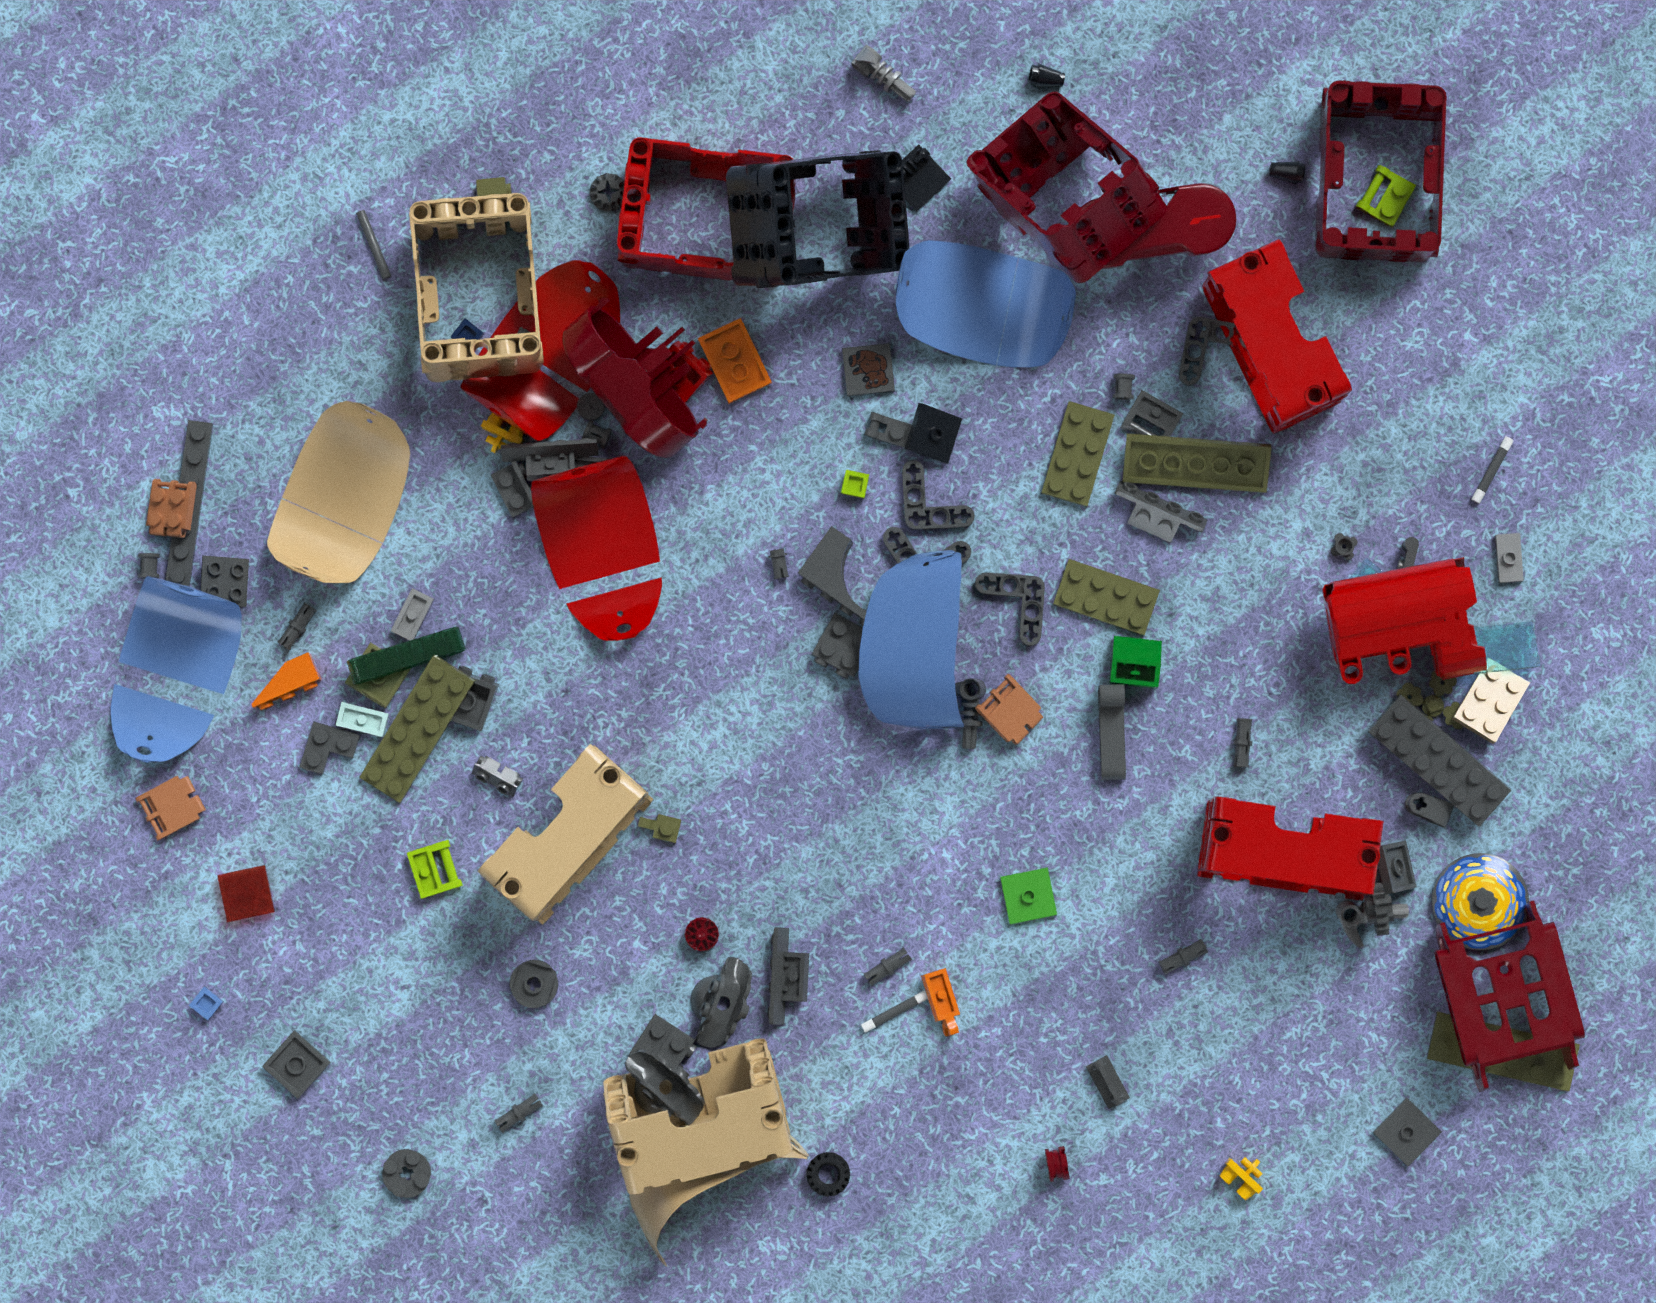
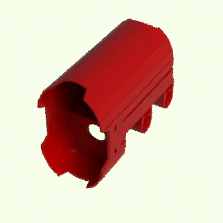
[1322,557,1487,684]

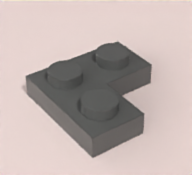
[299,721,360,774]

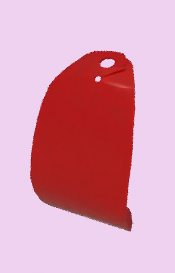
[460,260,620,441]
[531,456,662,641]

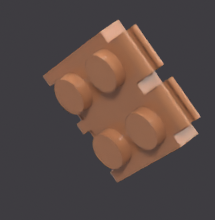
[146,479,197,538]
[975,674,1043,745]
[135,776,206,841]

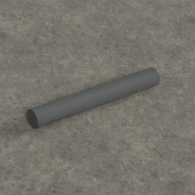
[356,210,391,280]

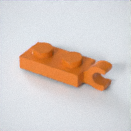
[921,968,960,1037]

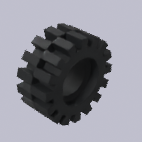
[806,1152,850,1197]

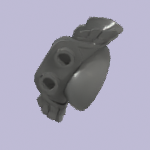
[690,957,752,1048]
[624,1050,705,1126]

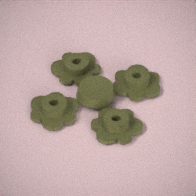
[1396,670,1463,729]

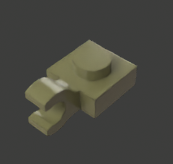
[638,814,681,843]

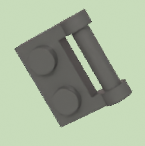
[1120,390,1183,437]

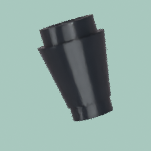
[1028,63,1065,87]
[1269,161,1305,185]

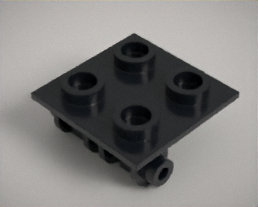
[902,144,951,211]

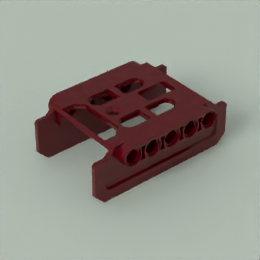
[1434,900,1585,1092]

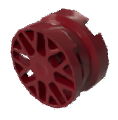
[685,917,719,951]
[1045,1146,1070,1182]

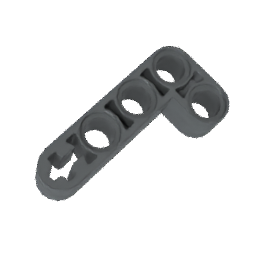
[1098,684,1126,780]

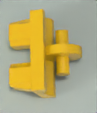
[481,413,524,454]
[1219,1157,1263,1201]

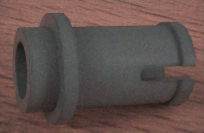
[768,548,789,579]

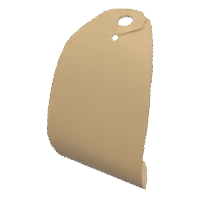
[267,401,410,583]
[629,1134,809,1267]

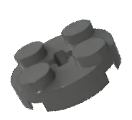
[510,960,559,1008]
[382,1149,431,1198]

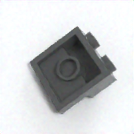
[812,613,863,679]
[451,666,499,731]
[629,1014,697,1069]

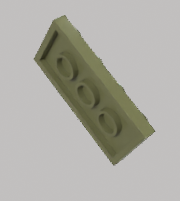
[1041,401,1115,507]
[1053,559,1160,636]

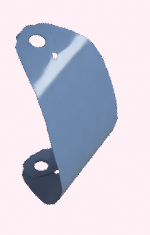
[896,240,1076,367]
[859,550,964,729]
[110,576,242,763]

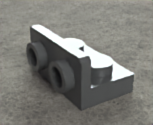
[491,461,533,518]

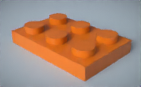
[698,318,772,404]

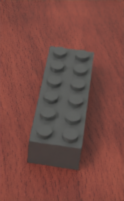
[1368,693,1511,827]

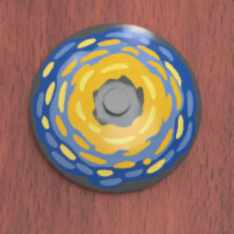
[1431,853,1529,950]

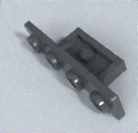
[501,438,599,481]
[1115,481,1208,543]
[767,927,810,1025]

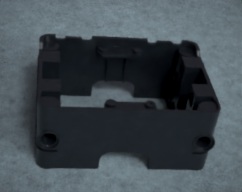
[726,150,910,288]

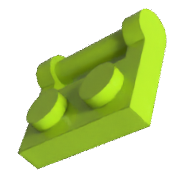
[1355,165,1416,228]
[407,840,463,899]

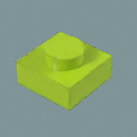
[841,470,869,499]

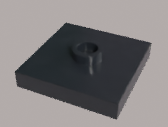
[904,403,962,464]

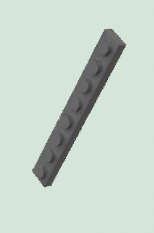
[166,420,213,587]

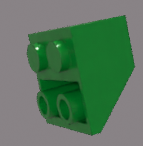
[1109,636,1162,689]

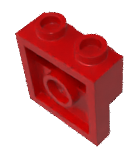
[665,341,713,403]

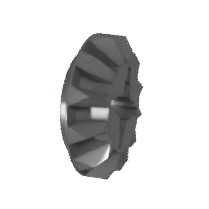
[590,173,625,212]

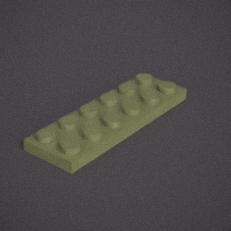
[1122,433,1272,493]
[359,655,476,803]
[1426,1011,1580,1092]

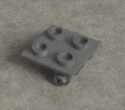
[200,555,249,607]

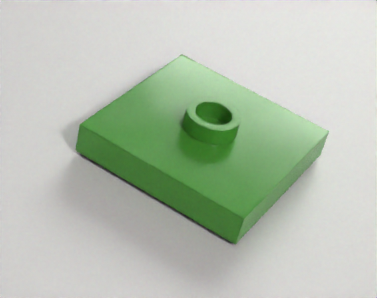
[1000,867,1057,924]

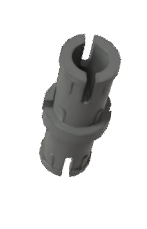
[277,602,317,650]
[1233,718,1253,768]
[1158,939,1208,975]
[863,947,912,986]
[494,1093,543,1133]

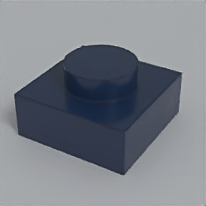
[450,318,484,340]

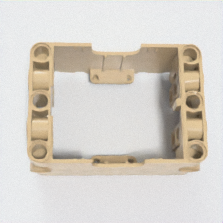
[409,193,544,382]
[478,744,654,925]
[603,1038,793,1194]

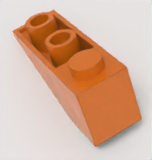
[251,652,322,711]

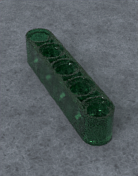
[346,627,466,685]

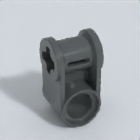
[1405,793,1454,828]

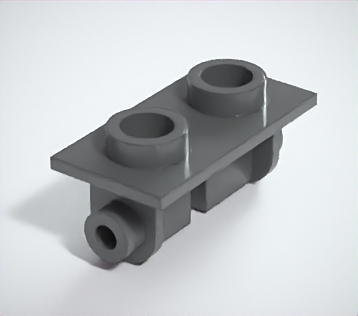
[472,756,523,797]
[1086,1055,1130,1109]

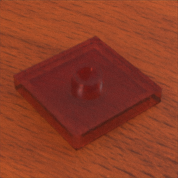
[217,865,275,923]

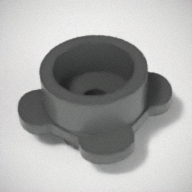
[1331,533,1358,560]

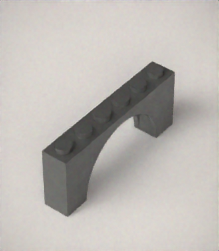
[798,526,867,626]

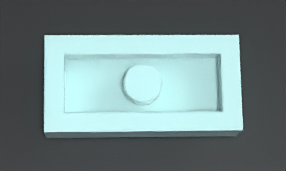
[336,702,389,737]

